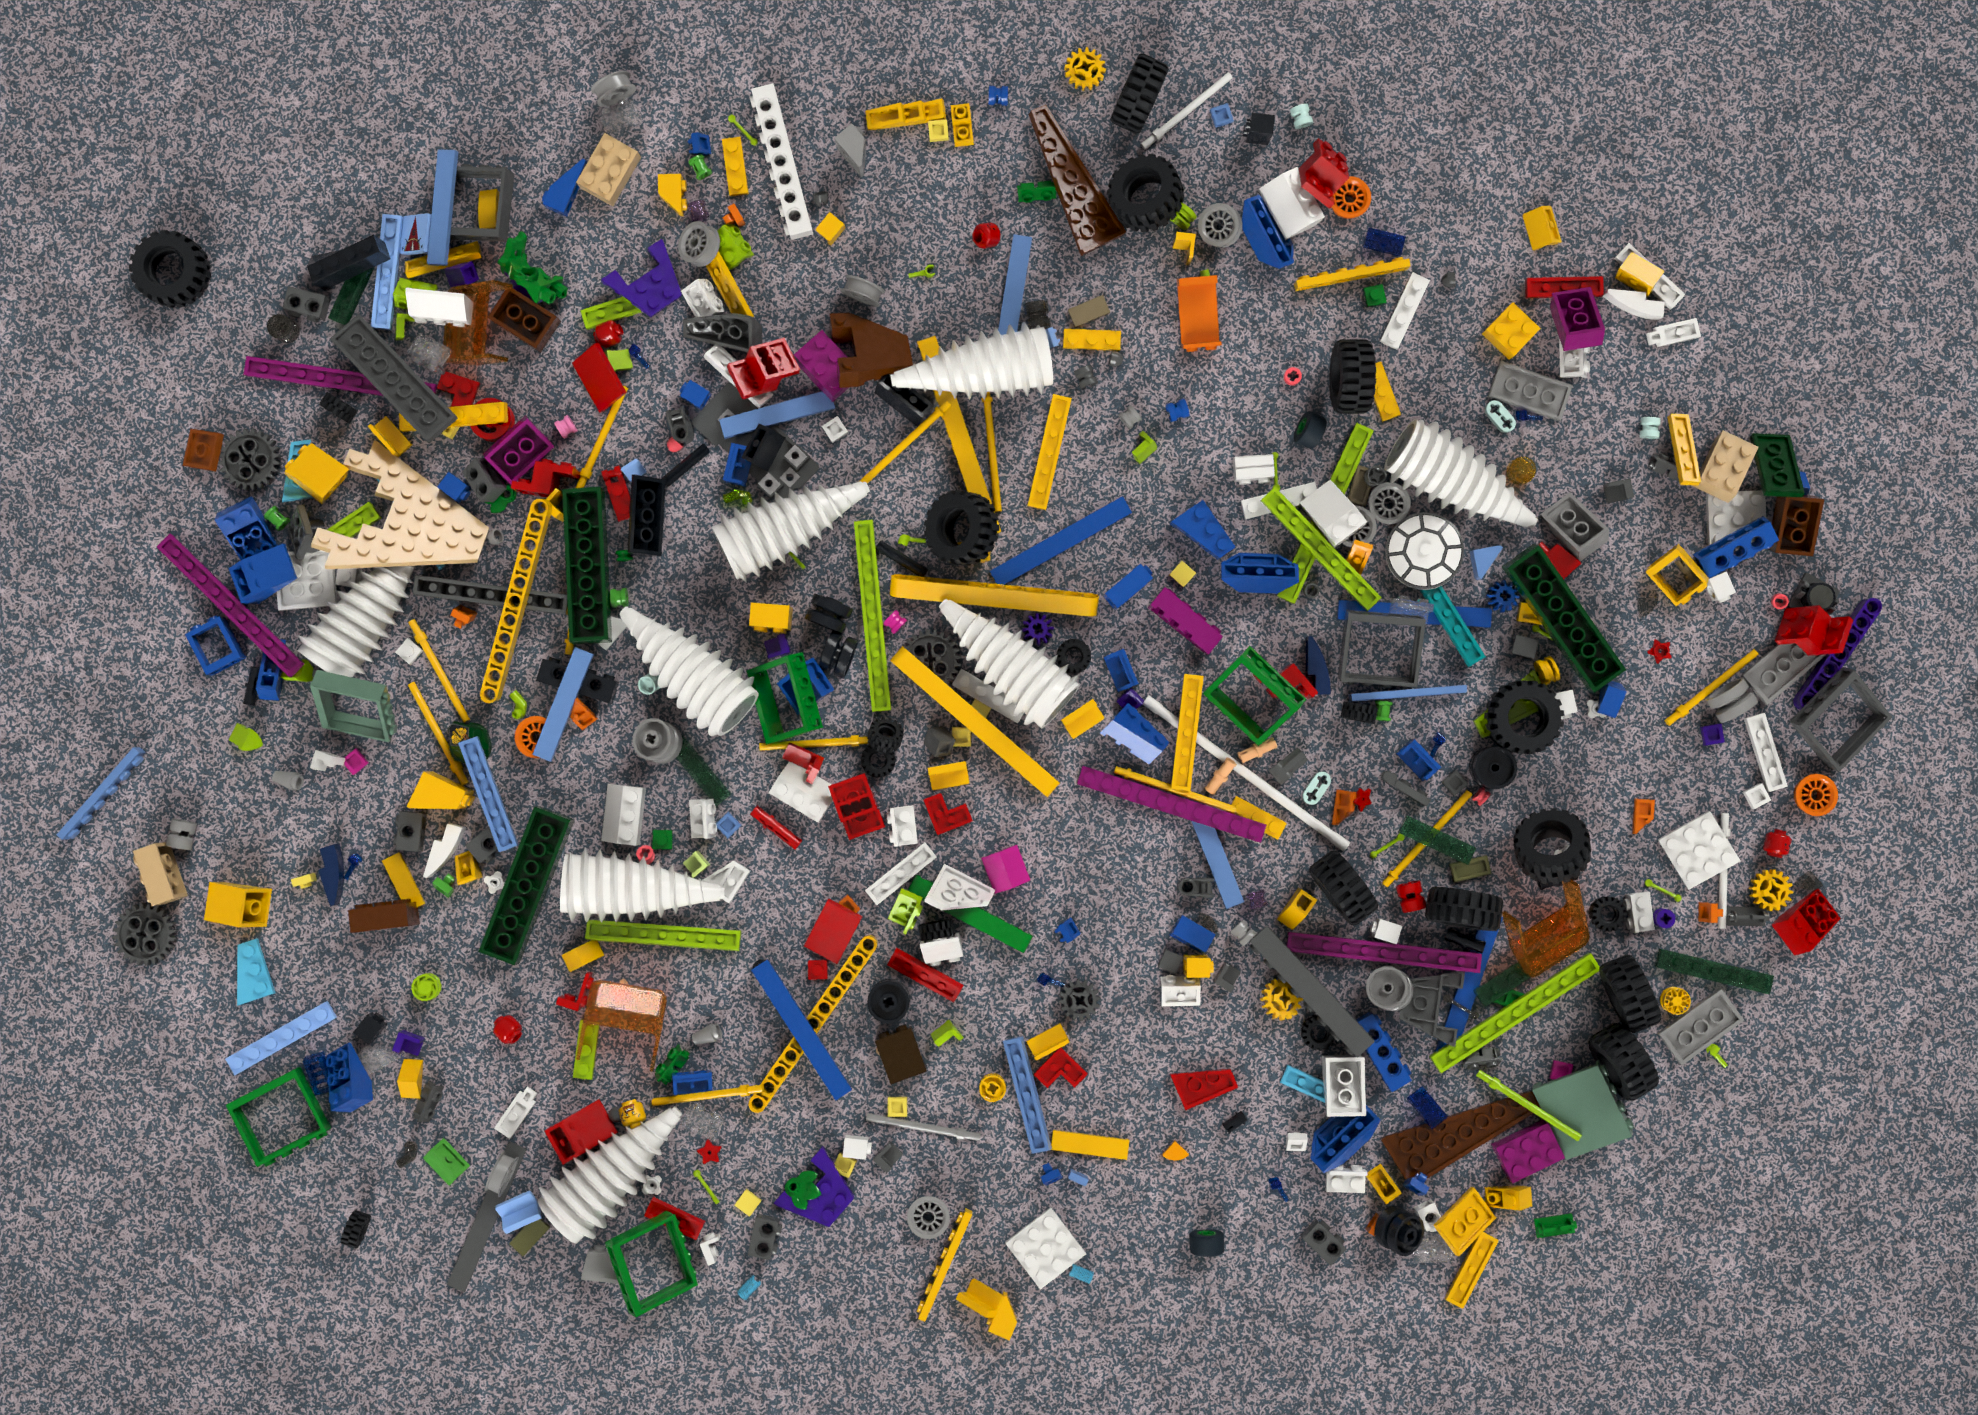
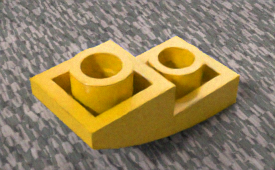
[950,103,974,147]
[478,189,500,229]

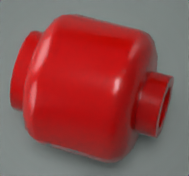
[972,222,1001,249]
[593,320,623,348]
[1763,829,1792,858]
[493,1015,522,1044]

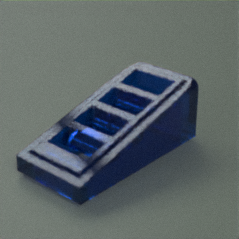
[302,1051,329,1096]

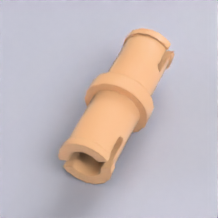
[1237,737,1277,764]
[1205,757,1237,795]

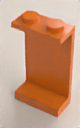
[1177,275,1222,352]

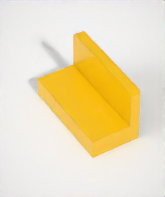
[1523,206,1562,250]
[1173,232,1196,266]
[1615,252,1664,297]
[368,416,412,458]
[541,488,564,522]
[1061,699,1104,739]
[928,761,969,790]
[1026,1023,1070,1060]
[956,1278,1004,1318]

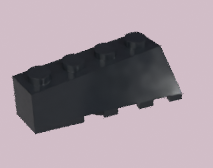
[307,234,391,291]

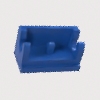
[723,443,751,487]
[1103,649,1139,692]
[1396,739,1441,782]
[1169,915,1216,954]
[672,1070,712,1095]

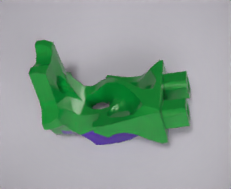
[498,231,568,304]

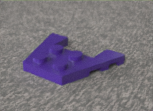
[601,239,682,317]
[773,1146,855,1227]

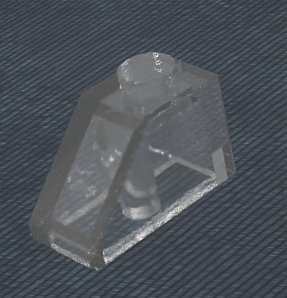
[358,1044,405,1076]

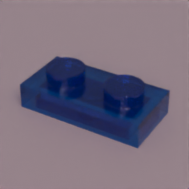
[1363,228,1406,257]
[1407,1086,1448,1130]

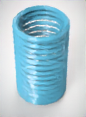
[1069,1264,1094,1284]
[737,1275,761,1300]

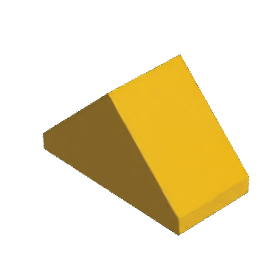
[455,851,483,885]
[561,940,604,972]
[397,1059,423,1099]
[1366,1164,1402,1204]

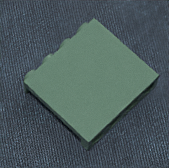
[1532,1060,1635,1160]

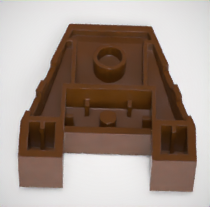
[829,312,913,388]

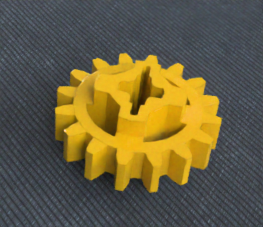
[1064,47,1106,91]
[1749,869,1794,911]
[1260,979,1303,1021]

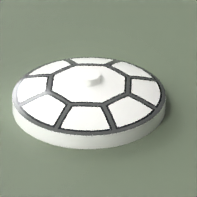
[1385,512,1464,590]

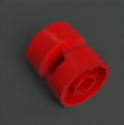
[1395,880,1426,913]

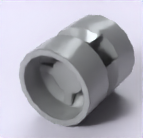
[166,818,197,850]

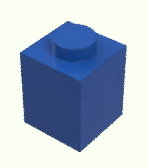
[680,380,712,410]
[437,472,471,503]

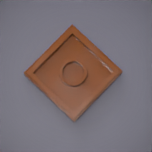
[182,428,224,472]

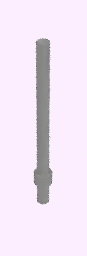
[866,1113,981,1141]

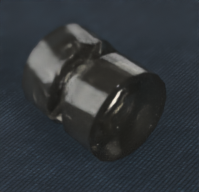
[1023,300,1051,329]
[267,314,300,344]

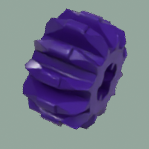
[1021,613,1054,646]

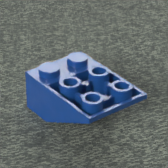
[214,496,278,560]
[229,544,297,604]
[326,1043,373,1112]

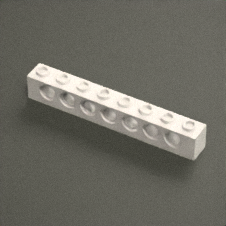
[749,83,813,240]

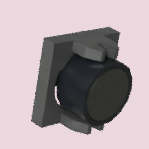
[288,505,325,559]
[1787,572,1840,615]

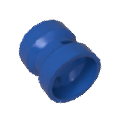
[988,86,1008,106]
[1165,398,1190,422]

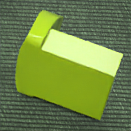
[395,313,415,340]
[604,349,633,372]
[1132,431,1157,464]
[281,659,314,682]
[229,723,263,751]
[930,1020,964,1047]

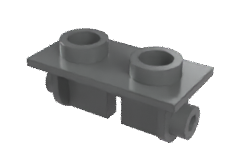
[1648,452,1679,482]
[1726,906,1770,926]
[1461,1047,1503,1070]
[413,1081,444,1122]

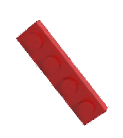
[1525,276,1604,298]
[887,948,964,1002]

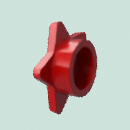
[1647,639,1672,664]
[1353,788,1372,812]
[697,1139,722,1164]

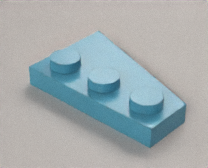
[237,938,275,1006]

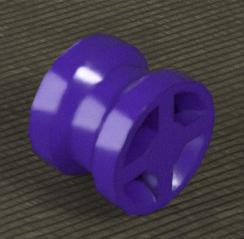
[1653,908,1676,928]

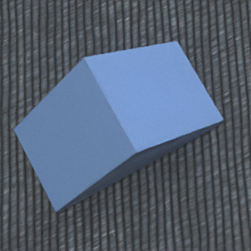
[1469,545,1503,580]

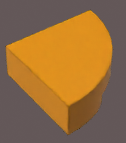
[1162,1140,1189,1161]

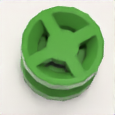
[610,588,629,608]

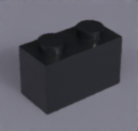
[1243,113,1275,145]
[741,424,786,471]

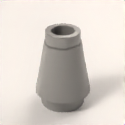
[272,771,304,791]
[692,1023,722,1045]

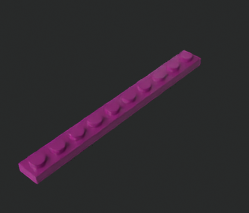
[243,356,437,396]
[156,533,305,678]
[1077,766,1267,843]
[1287,932,1482,973]

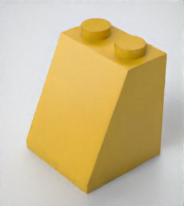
[285,443,349,504]
[407,771,475,809]
[204,882,272,927]

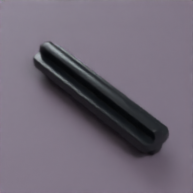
[662,444,710,486]
[876,541,928,577]

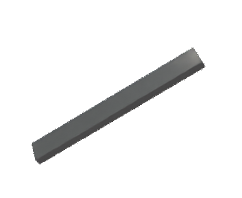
[447,1141,527,1292]

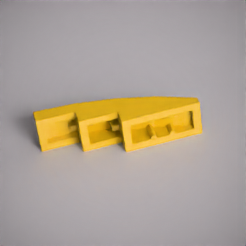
[865,98,946,130]

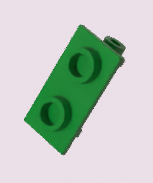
[1017,180,1056,203]
[655,1044,690,1085]
[1534,1213,1577,1238]

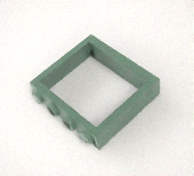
[310,670,397,742]

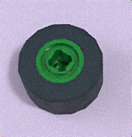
[1294,411,1327,449]
[1189,1229,1224,1257]

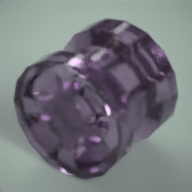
[687,200,709,222]
[1246,889,1268,909]

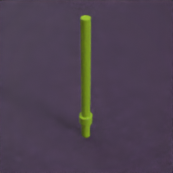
[1476,1070,1582,1141]

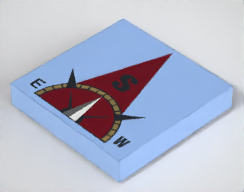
[400,213,431,255]

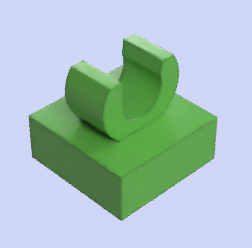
[433,873,455,898]

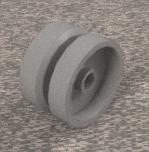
[1706,678,1758,723]
[632,718,683,764]
[1366,966,1414,1011]

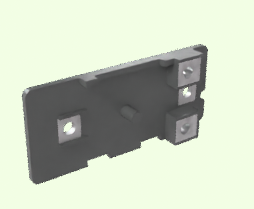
[692,383,819,499]

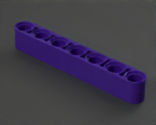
[1793,598,1882,710]

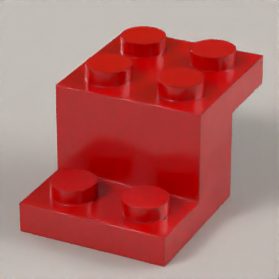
[1299,138,1349,209]
[727,337,800,400]
[511,459,580,497]
[1774,605,1853,656]
[1253,663,1318,699]
[828,773,885,840]

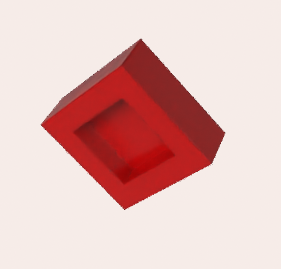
[808,959,828,980]

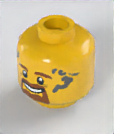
[618,1099,646,1129]

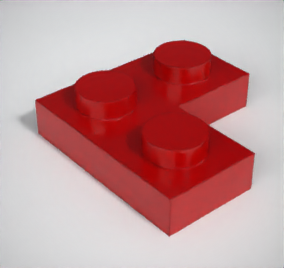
[437,370,480,407]
[923,793,973,835]
[1034,1047,1088,1088]

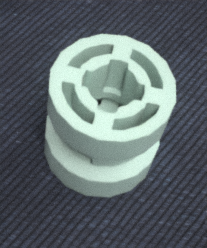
[1290,104,1314,129]
[1639,417,1661,439]
[638,673,660,695]

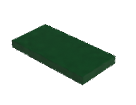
[1750,433,1805,497]

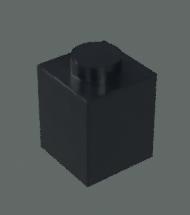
[353,1012,387,1044]

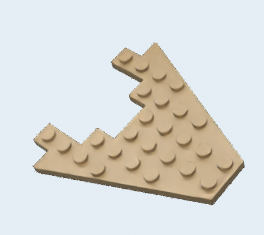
[311,440,489,569]

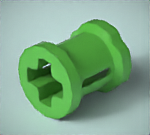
[688,154,712,180]
[263,506,290,531]
[1375,701,1393,721]

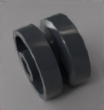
[804,593,853,634]
[819,630,859,679]
[1469,747,1517,789]
[867,978,911,1024]
[1374,1205,1424,1256]

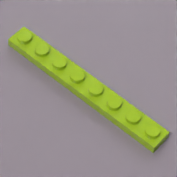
[1260,487,1382,611]
[585,920,741,951]

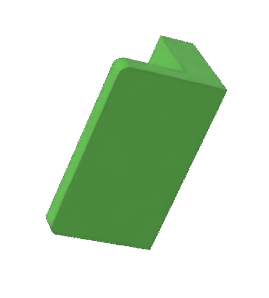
[423,1138,470,1186]

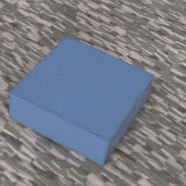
[1209,103,1234,128]
[716,812,742,839]
[1068,1168,1089,1186]

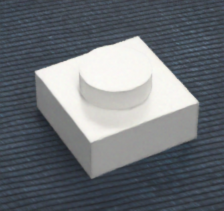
[822,416,848,443]
[395,638,423,665]
[1743,783,1771,809]
[1286,1132,1308,1151]

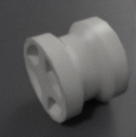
[1118,405,1142,430]

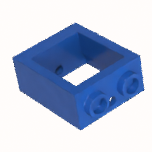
[1103,563,1153,611]
[185,615,246,676]
[777,657,834,715]

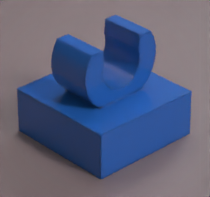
[688,132,711,156]
[1054,917,1081,943]
[1041,1163,1063,1186]
[1403,1172,1430,1196]

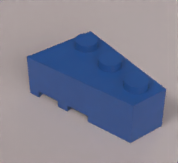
[1170,500,1235,560]
[1100,703,1170,764]

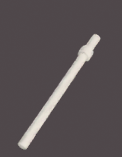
[1141,72,1233,150]
[1718,813,1731,929]

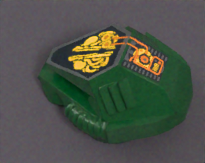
[447,721,492,764]

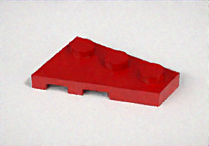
[1170,1069,1238,1110]

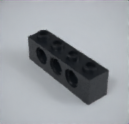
[536,657,619,704]

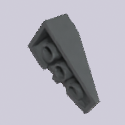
[683,313,762,352]

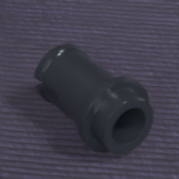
[1222,1111,1248,1134]

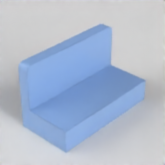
[495,1191,542,1234]

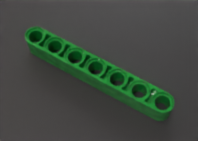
[907,874,1033,953]

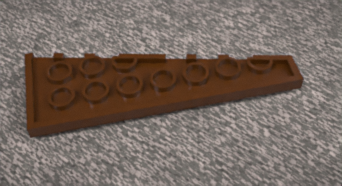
[1028,104,1126,256]
[1380,1090,1541,1180]

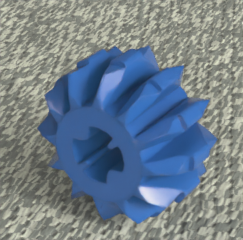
[1486,580,1520,613]

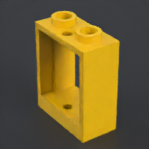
[1645,543,1709,606]

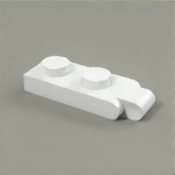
[1646,318,1701,347]
[494,1087,537,1139]

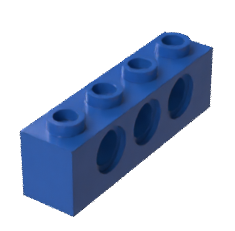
[1693,516,1779,578]
[1356,1012,1412,1092]

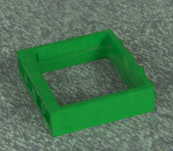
[1203,646,1306,746]
[746,652,823,745]
[226,1067,331,1167]
[605,1211,698,1317]

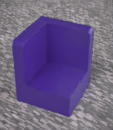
[444,261,479,287]
[764,633,791,660]
[392,1030,425,1056]

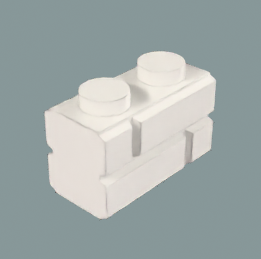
[1233,454,1275,485]

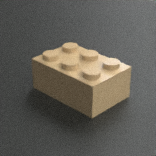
[576,133,641,206]
[1693,430,1758,503]
[133,842,188,906]

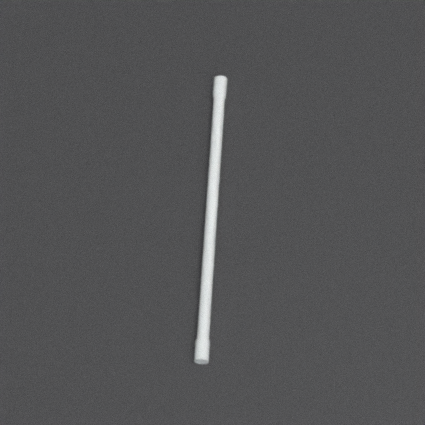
[1142,695,1350,852]

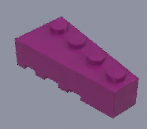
[1147,587,1223,655]

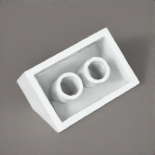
[1258,167,1325,240]
[405,288,474,327]
[769,761,833,823]
[601,784,646,846]

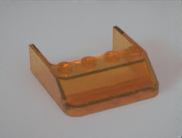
[443,280,513,365]
[1502,879,1590,977]
[576,980,667,1072]

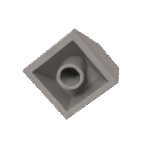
[834,123,866,177]
[581,1245,629,1284]

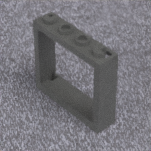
[431,164,515,242]
[1338,610,1426,689]
[1789,667,1892,772]

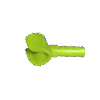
[908,265,935,278]
[898,534,926,547]
[1706,1043,1728,1068]

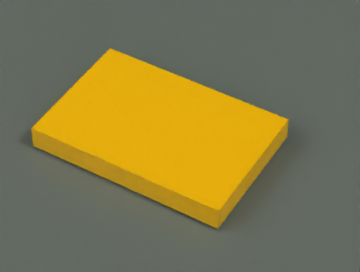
[1433,1187,1497,1256]

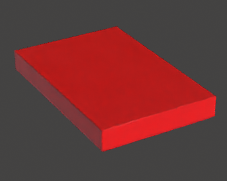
[572,343,627,413]
[804,898,863,964]

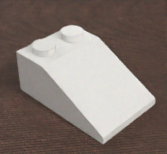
[1299,480,1367,548]
[920,932,963,966]
[1322,1054,1366,1117]

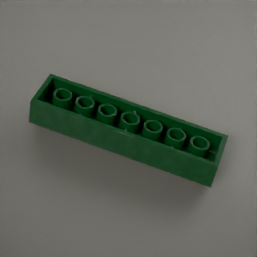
[562,487,612,645]
[1502,544,1626,693]
[478,806,575,966]

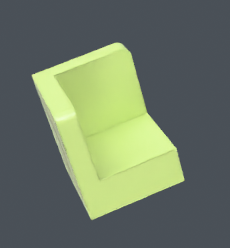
[683,850,710,878]

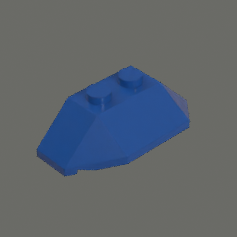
[1242,195,1294,269]
[1221,553,1299,594]
[1310,1105,1381,1173]

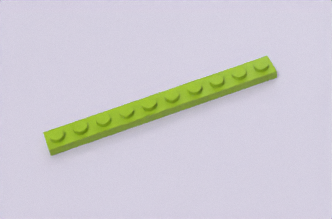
[1277,422,1374,604]
[854,520,891,712]
[1429,953,1600,1073]

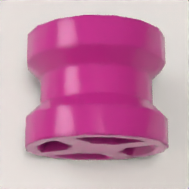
[883,610,907,634]

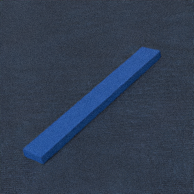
[990,496,1132,585]
[1337,600,1492,628]
[1435,917,1503,1052]
[751,959,852,1101]

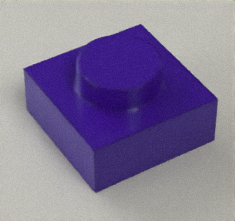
[1116,688,1144,709]
[1700,723,1725,746]

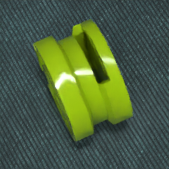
[1170,202,1197,230]
[411,973,442,1001]

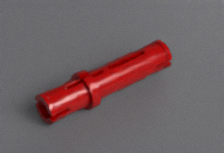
[750,805,803,850]

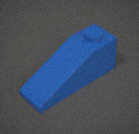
[542,159,587,217]
[256,639,286,701]

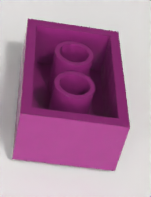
[1550,287,1605,351]
[794,330,849,402]
[483,415,554,485]
[1491,1119,1565,1183]

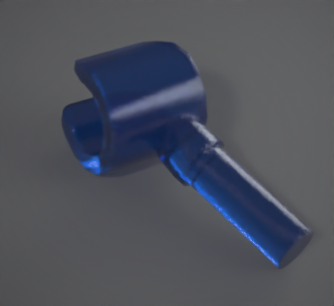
[629,344,650,369]
[1516,409,1543,421]
[1430,732,1445,758]
[344,853,362,880]
[1037,973,1065,987]
[1269,1177,1289,1202]

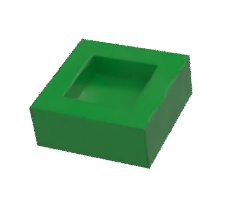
[1363,284,1387,308]
[652,830,673,849]

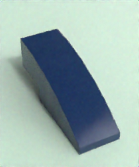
[1305,636,1331,695]
[318,844,344,907]

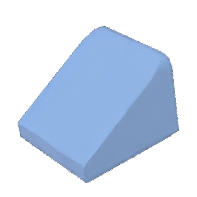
[621,459,646,482]

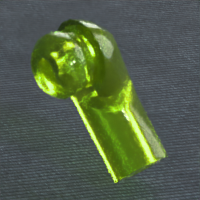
[723,490,753,505]

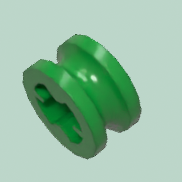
[615,550,634,562]

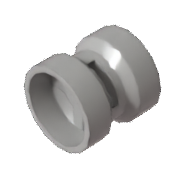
[1230,919,1257,946]

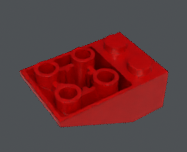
[1772,888,1841,956]
[544,1099,618,1165]

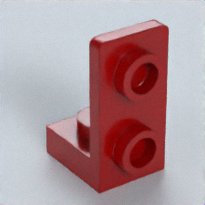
[782,742,824,784]
[556,972,594,1011]

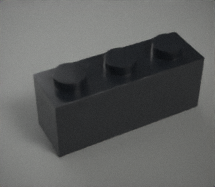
[874,373,934,427]

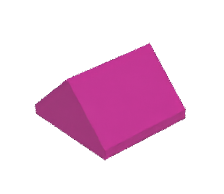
[981,845,1030,894]

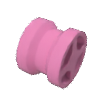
[554,415,578,439]

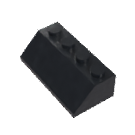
[627,475,666,557]

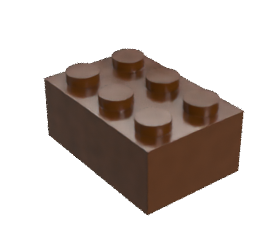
[487,285,561,353]
[1767,495,1825,556]
[348,899,420,933]

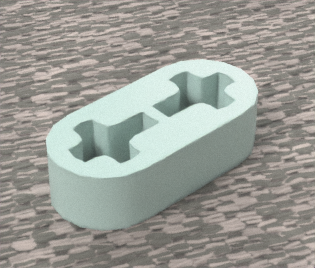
[1484,400,1516,433]
[1302,772,1331,805]

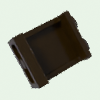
[875,1024,927,1085]

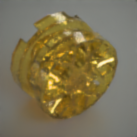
[1506,457,1536,485]

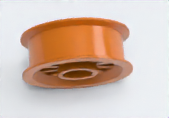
[1331,176,1371,219]
[515,716,546,758]
[1794,774,1838,816]

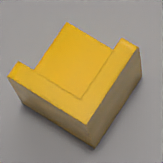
[816,212,845,245]

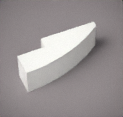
[1603,289,1665,321]
[423,823,466,878]

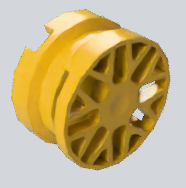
[1534,656,1560,686]
[1660,986,1691,1015]
[979,1073,1006,1102]

